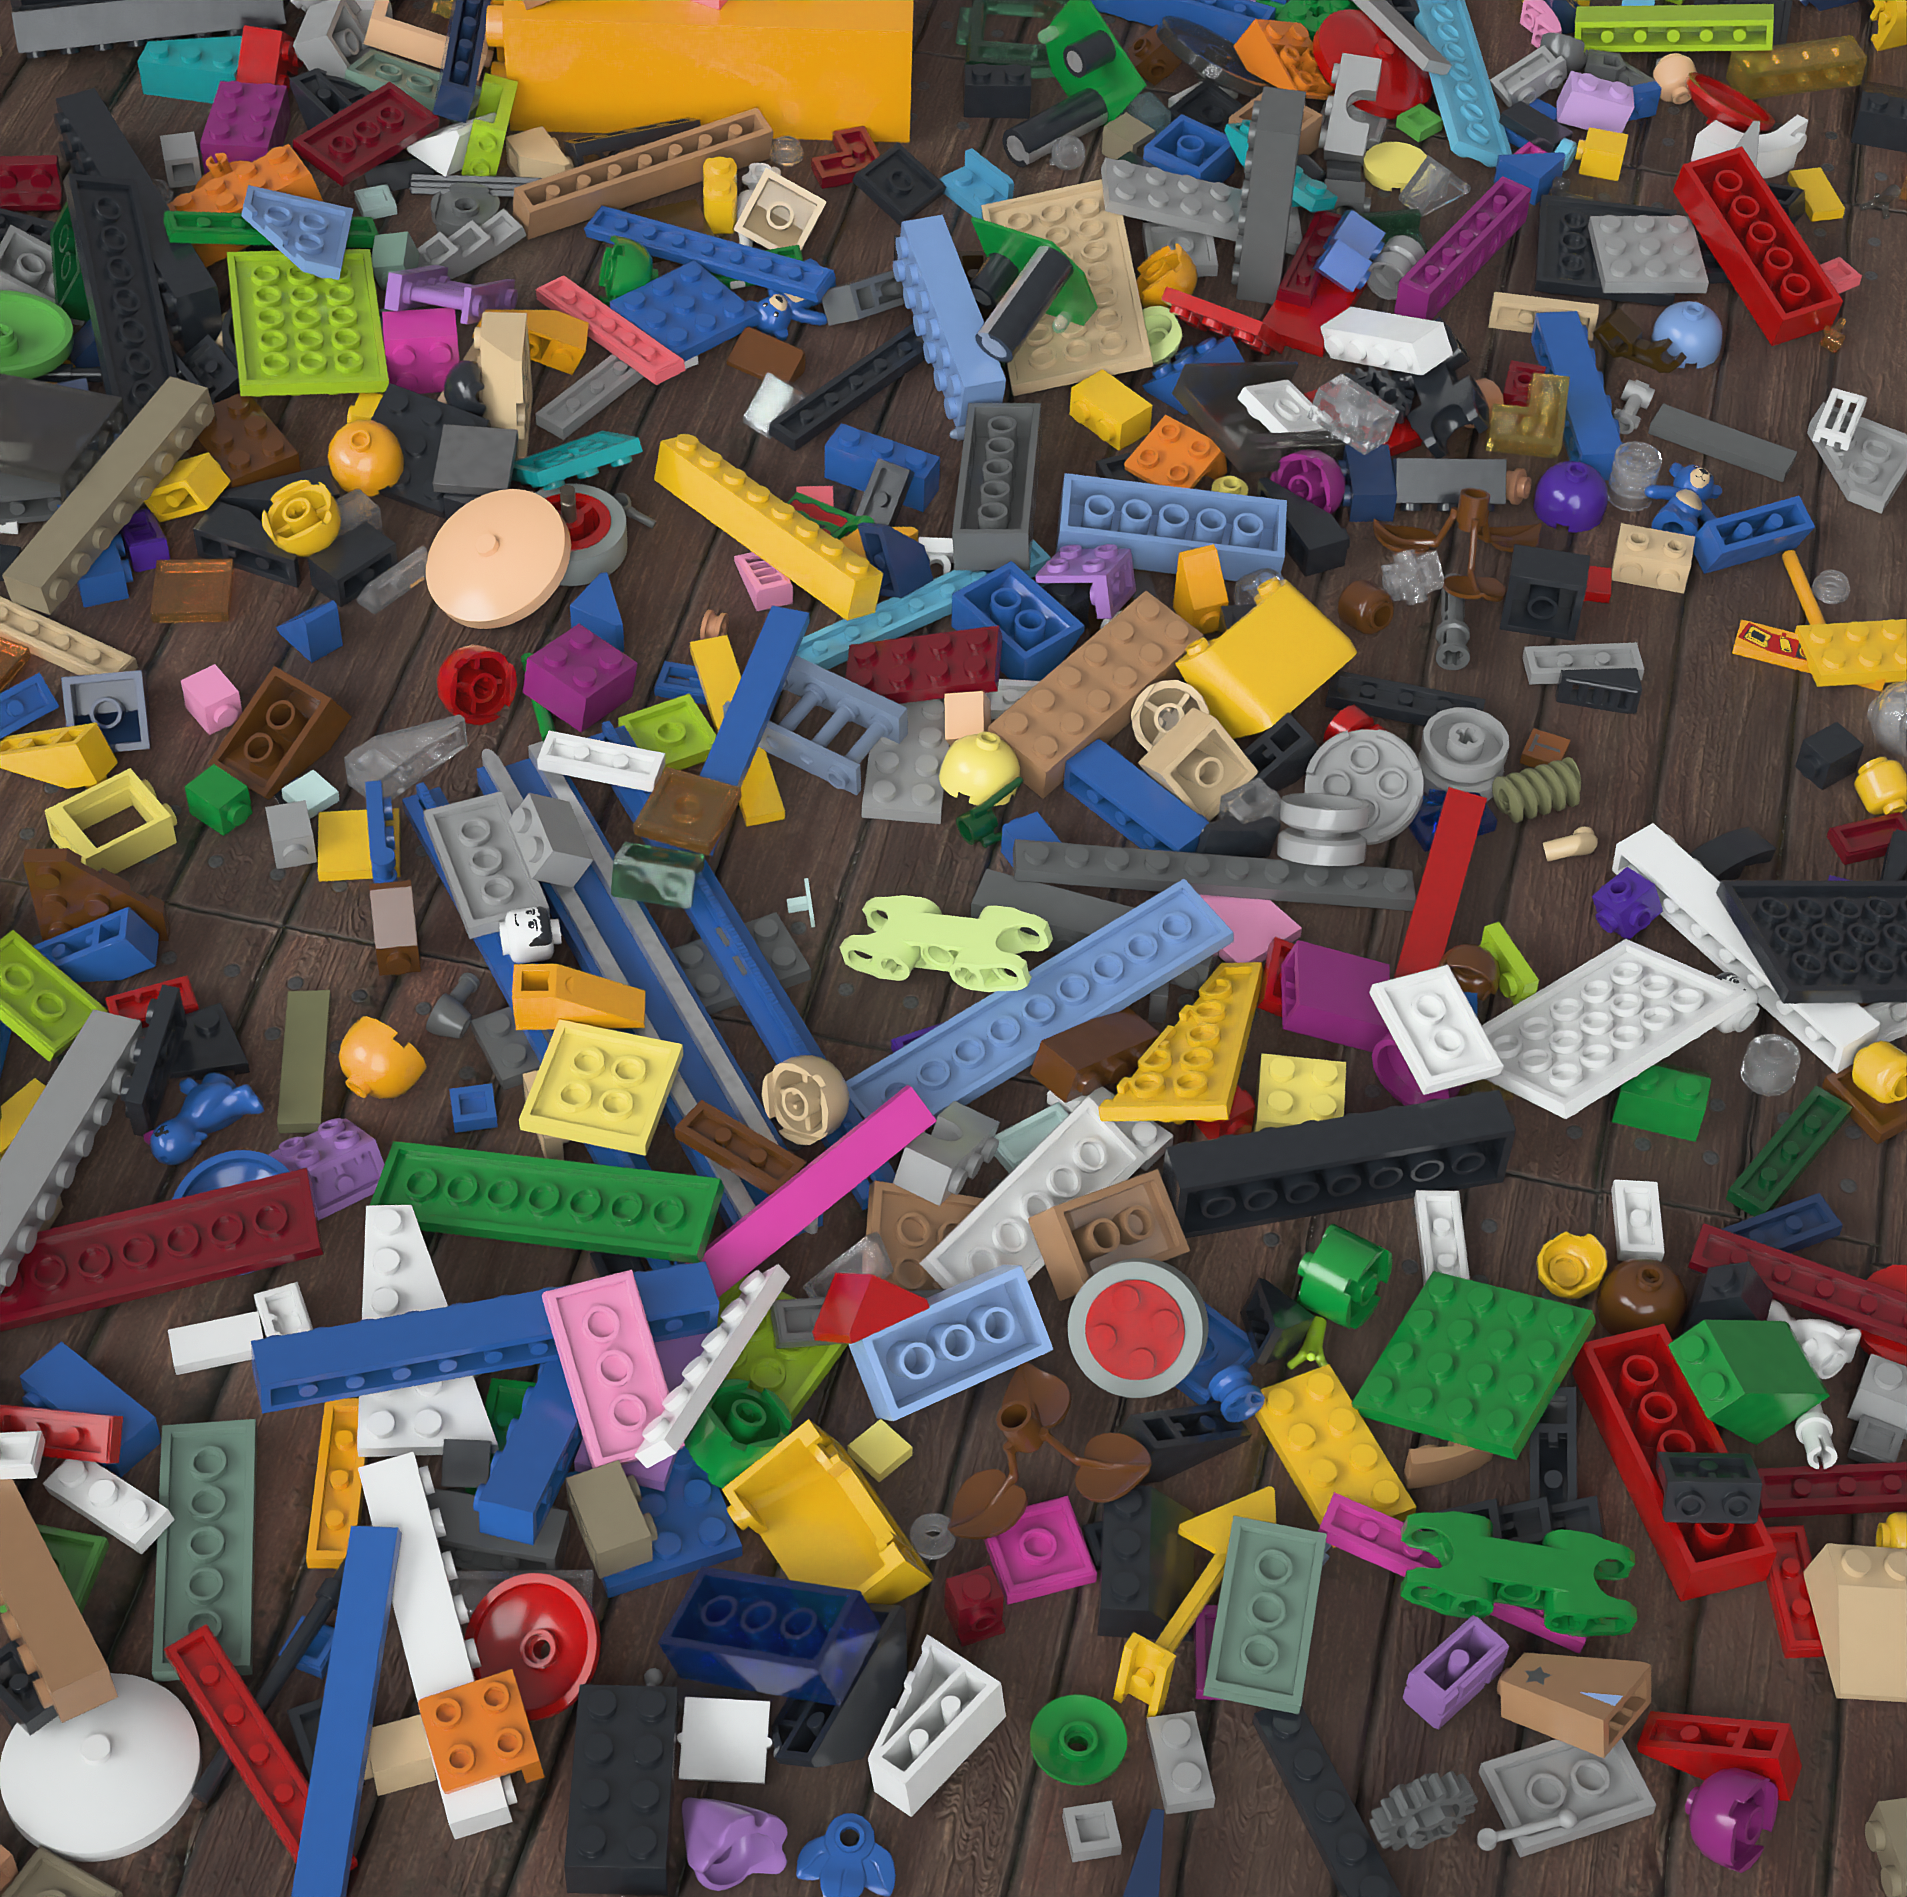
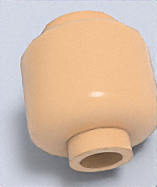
[1653,53,1697,104]

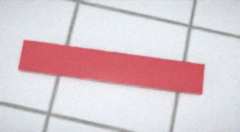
[535,275,685,385]

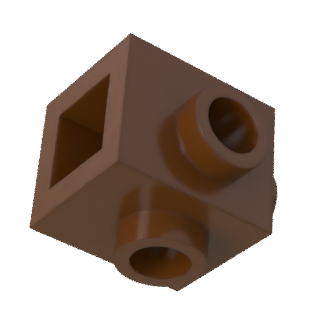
[1128,24,1184,86]

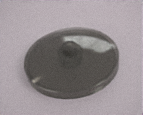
[1156,16,1275,98]

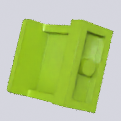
[461,73,518,176]

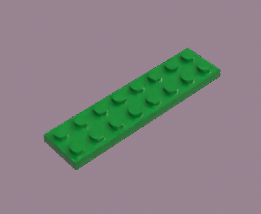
[370,1141,725,1263]

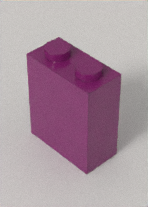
[1281,940,1390,1052]

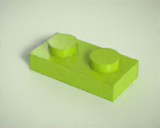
[1479,922,1539,1005]

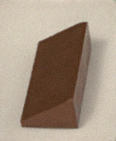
[727,327,805,391]

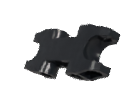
[1391,316,1490,459]

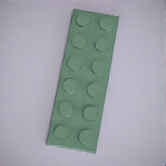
[152,1419,258,1682]

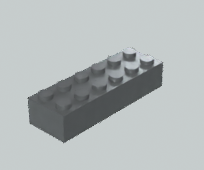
[1231,86,1306,304]
[952,403,1042,572]

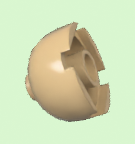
[1131,680,1210,752]
[762,1055,850,1145]

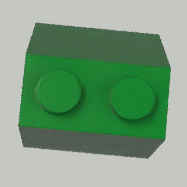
[1668,1320,1830,1446]

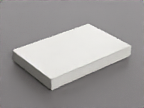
[1369,965,1504,1095]

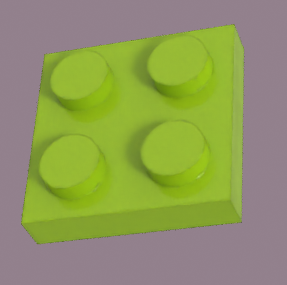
[618,694,717,777]

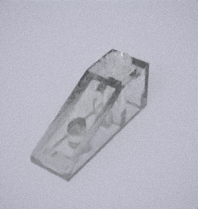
[344,714,468,800]

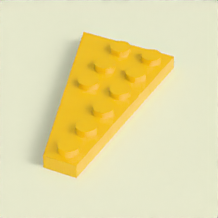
[1098,962,1263,1122]

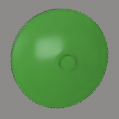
[0,290,74,383]

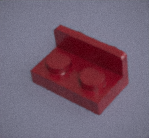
[0,155,64,212]

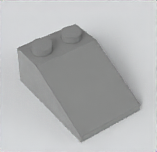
[0,225,85,326]

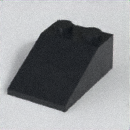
[1851,80,1907,153]

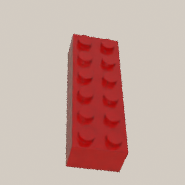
[1673,146,1843,346]
[1572,1324,1778,1602]

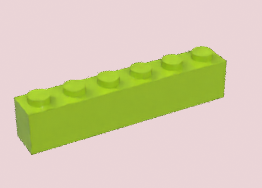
[1575,4,1774,52]

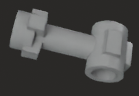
[1613,379,1655,434]

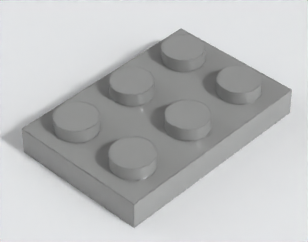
[1478,1738,1656,1858]

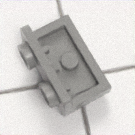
[1490,45,1567,108]

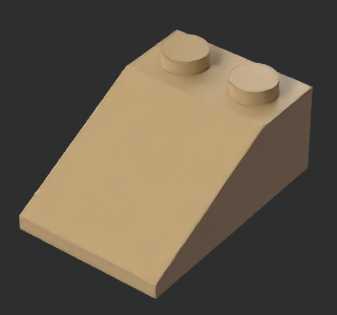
[1803,1543,1907,1702]

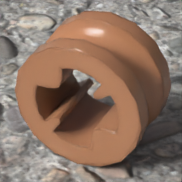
[700,609,729,640]

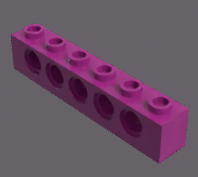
[1394,176,1532,320]

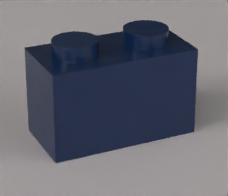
[1337,445,1397,522]

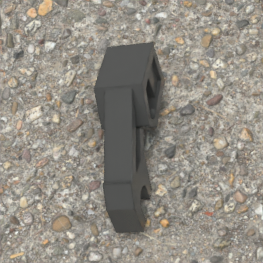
[1584,49,1656,86]

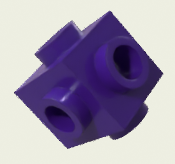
[1592,867,1663,940]

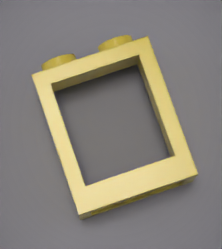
[45,768,177,874]

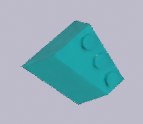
[138,36,242,104]

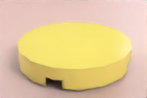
[1363,142,1430,192]

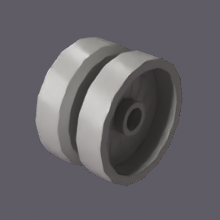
[1418,707,1509,803]
[1277,793,1370,866]

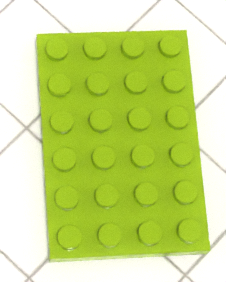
[227,249,389,397]

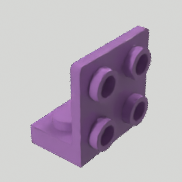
[1035,544,1136,619]
[269,1118,385,1220]

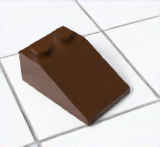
[208,666,352,800]

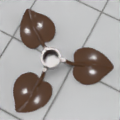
[1373,488,1542,602]
[947,1362,1152,1540]

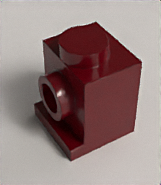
[1501,360,1546,421]
[944,1565,1006,1647]

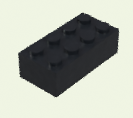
[564,1684,679,1896]

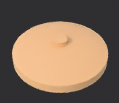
[426,489,571,629]

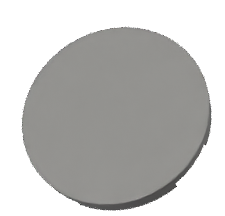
[1305,729,1424,845]

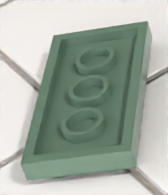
[344,49,482,124]
[1203,1516,1327,1714]

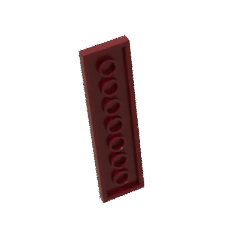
[0,1168,324,1332]

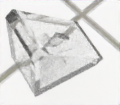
[1399,155,1471,217]
[743,373,810,439]

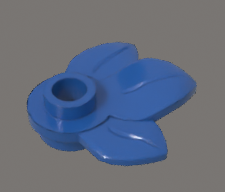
[796,1813,896,1897]

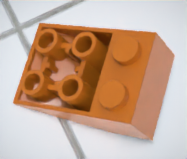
[1233,19,1335,100]

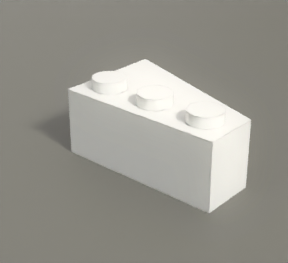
[868,1634,1006,1817]

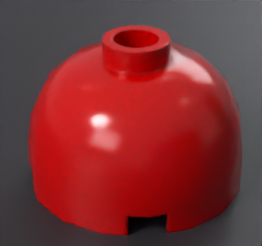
[436,644,517,725]

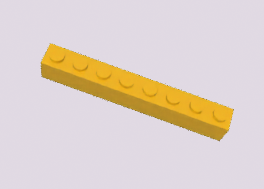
[654,434,884,621]

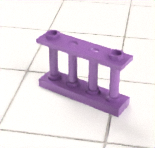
[384,265,518,325]

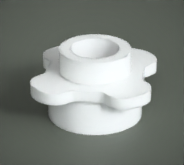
[742,163,781,190]

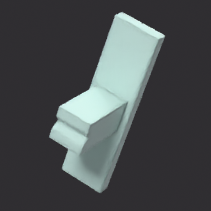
[787,878,815,927]

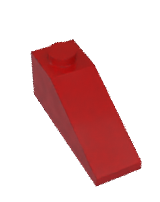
[1637,1711,1802,1801]

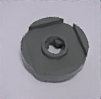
[431,183,500,237]

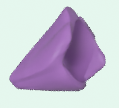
[682,1797,787,1891]

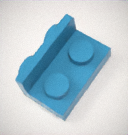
[939,148,1014,220]

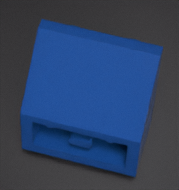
[1142,336,1251,415]

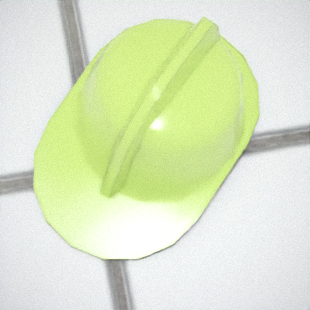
[1142,306,1183,365]

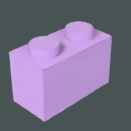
[1556,71,1634,133]

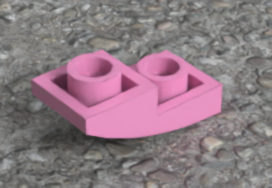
[1520,0,1562,48]

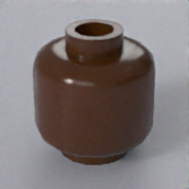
[1337,579,1394,635]

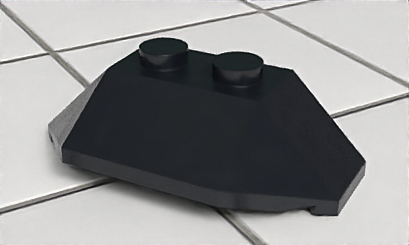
[290,68,400,157]
[771,1603,907,1768]

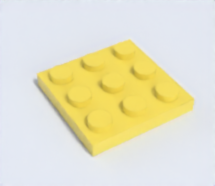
[519,1019,683,1156]

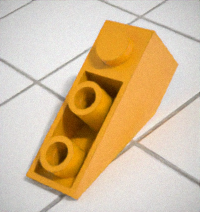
[472,309,589,375]
[512,964,646,1030]

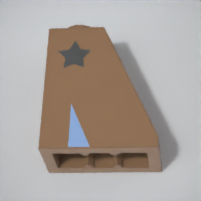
[1497,1652,1651,1758]

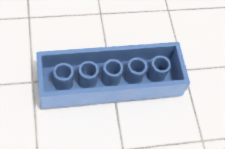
[893,215,1006,427]
[1055,473,1287,584]

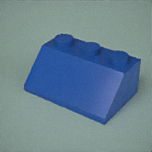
[951,561,1085,681]

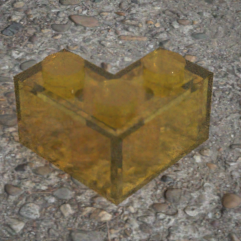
[1485,373,1570,459]

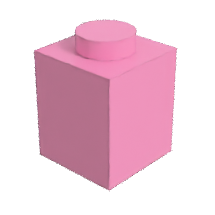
[181,664,242,735]

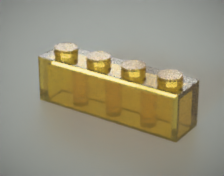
[1726,35,1867,99]

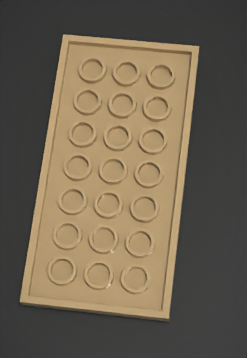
[981,179,1153,396]

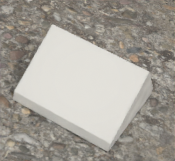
[407,112,496,177]

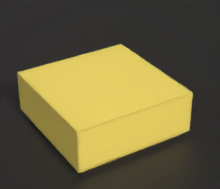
[847,1419,913,1482]

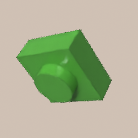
[1396,103,1443,142]

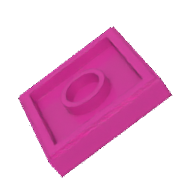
[983,1496,1097,1605]

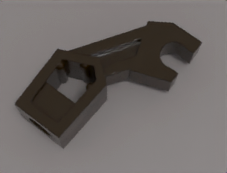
[1593,308,1687,373]

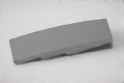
[417,208,526,279]

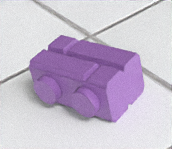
[1403,1615,1509,1730]

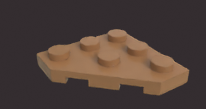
[863,1180,984,1291]

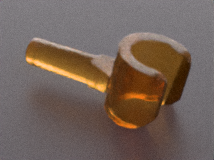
[1819,317,1846,353]

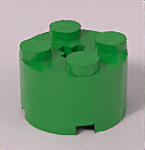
[1297,1224,1392,1329]
[684,1379,792,1488]

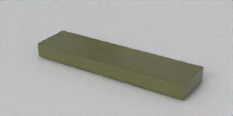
[277,990,332,1133]

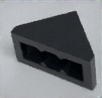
[1240,1278,1315,1365]

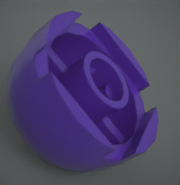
[1533,461,1608,533]

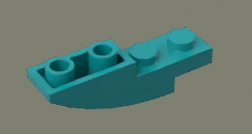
[1225,120,1338,212]

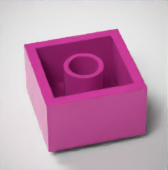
[382,308,460,394]

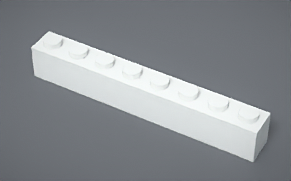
[1612,823,1881,1074]
[358,1452,518,1839]

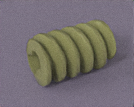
[1492,757,1581,823]

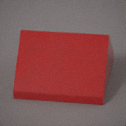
[812,1273,930,1344]

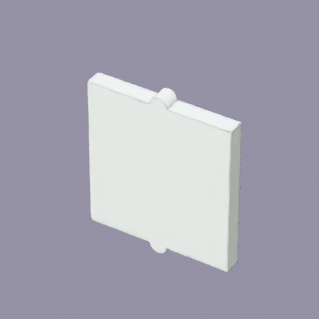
[677,1697,772,1784]

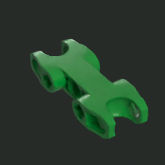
[1400,1511,1637,1637]

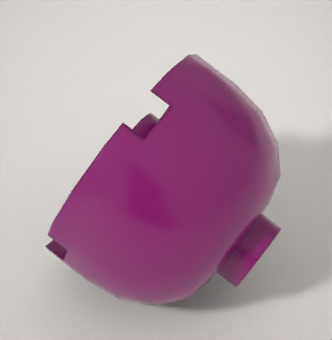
[1270,449,1345,515]
[1685,1768,1778,1873]

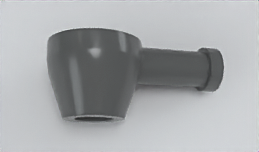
[426,972,480,1039]

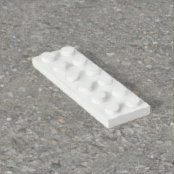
[919,1096,1148,1289]

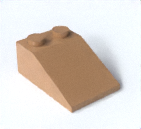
[1028,1169,1190,1301]

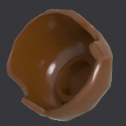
[1438,944,1501,1001]

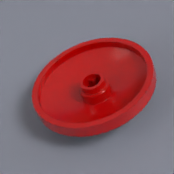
[1313,9,1433,119]

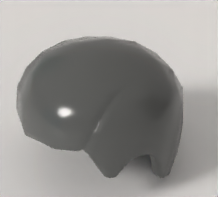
[1539,33,1589,75]

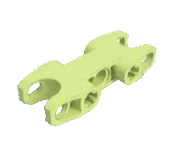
[839,895,1053,992]

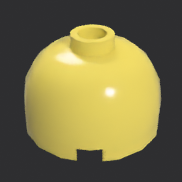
[939,732,1020,806]

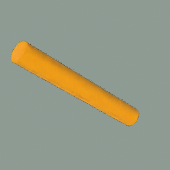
[1781,550,1826,625]

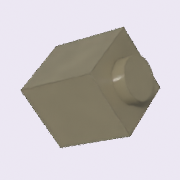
[1101,112,1156,160]

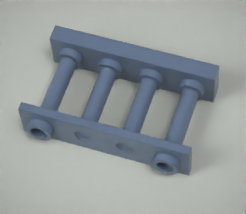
[723,656,908,795]

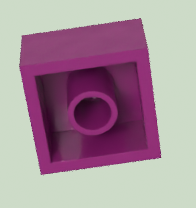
[523,624,638,733]

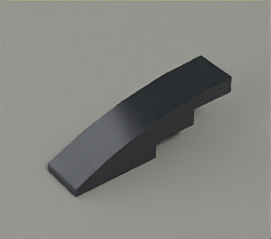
[1420,1495,1607,1545]

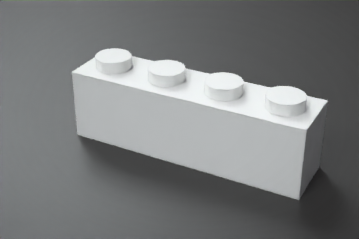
[1320,307,1453,375]

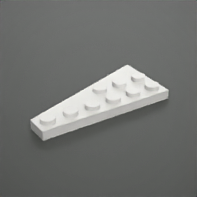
[357,1205,499,1457]

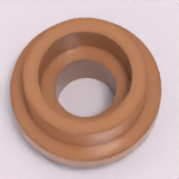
[1506,468,1531,505]

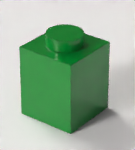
[185,764,253,836]

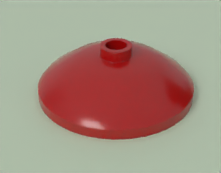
[1685,72,1775,133]
[464,1573,601,1721]

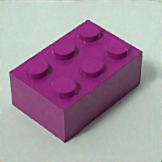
[200,81,291,174]

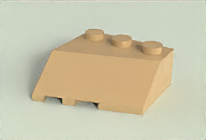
[474,312,533,460]

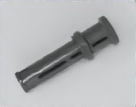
[1436,573,1470,670]

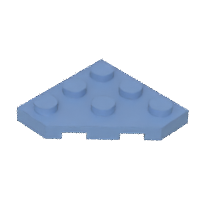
[242,185,353,280]

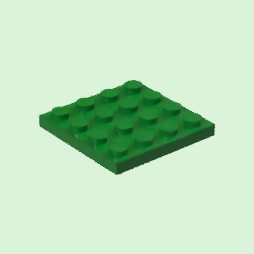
[1351,1271,1596,1460]

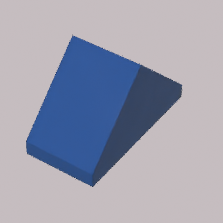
[1494,152,1566,206]
[570,572,624,652]
[276,600,343,663]

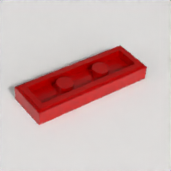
[0,1404,123,1464]
[1766,1525,1825,1659]

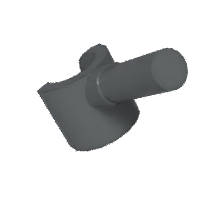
[613,493,657,529]

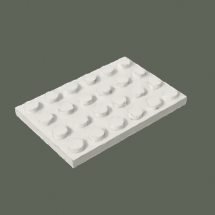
[1482,939,1748,1119]

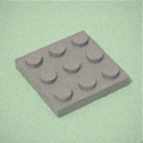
[1588,215,1709,293]

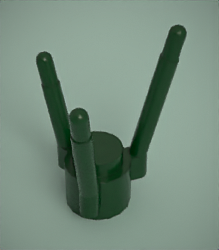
[956,777,1049,848]

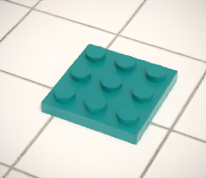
[511,431,643,491]

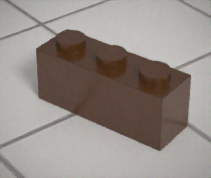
[1030,1007,1161,1103]

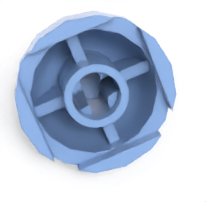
[1651,301,1723,369]

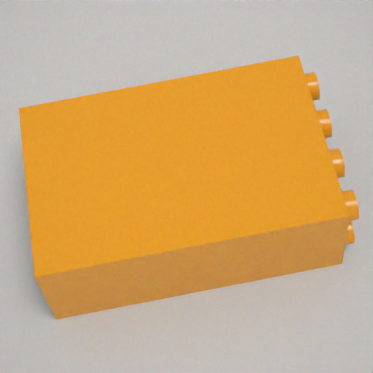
[486,0,913,143]

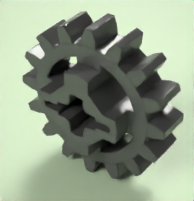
[1369,1771,1478,1851]

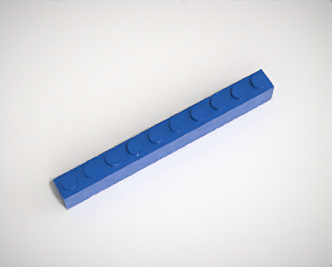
[251,1261,719,1414]

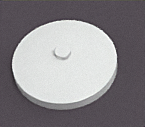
[0,1673,202,1862]

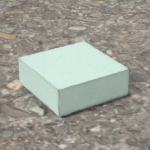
[354,184,397,219]
[282,770,339,819]

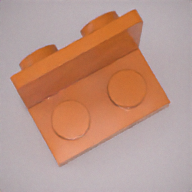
[1124,415,1227,489]
[418,1669,545,1794]

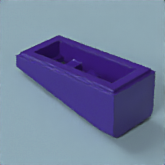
[119,508,171,572]

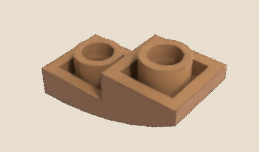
[1403,1441,1493,1489]

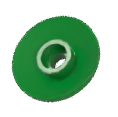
[1030,1694,1127,1786]

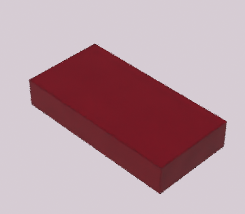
[1826,812,1907,865]

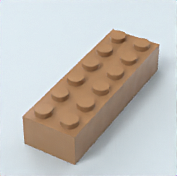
[987,591,1204,799]

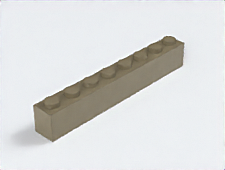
[2,376,215,615]

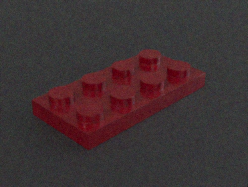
[293,82,439,187]
[845,625,1002,704]

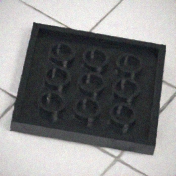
[1534,194,1677,306]

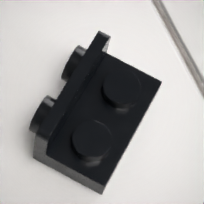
[1656,1452,1762,1524]

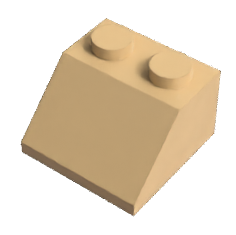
[733,168,827,250]
[1138,708,1258,822]

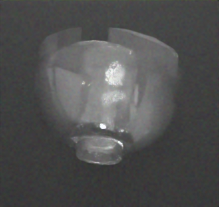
[1867,680,1907,758]

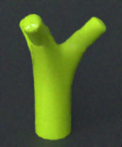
[1287,1316,1328,1370]

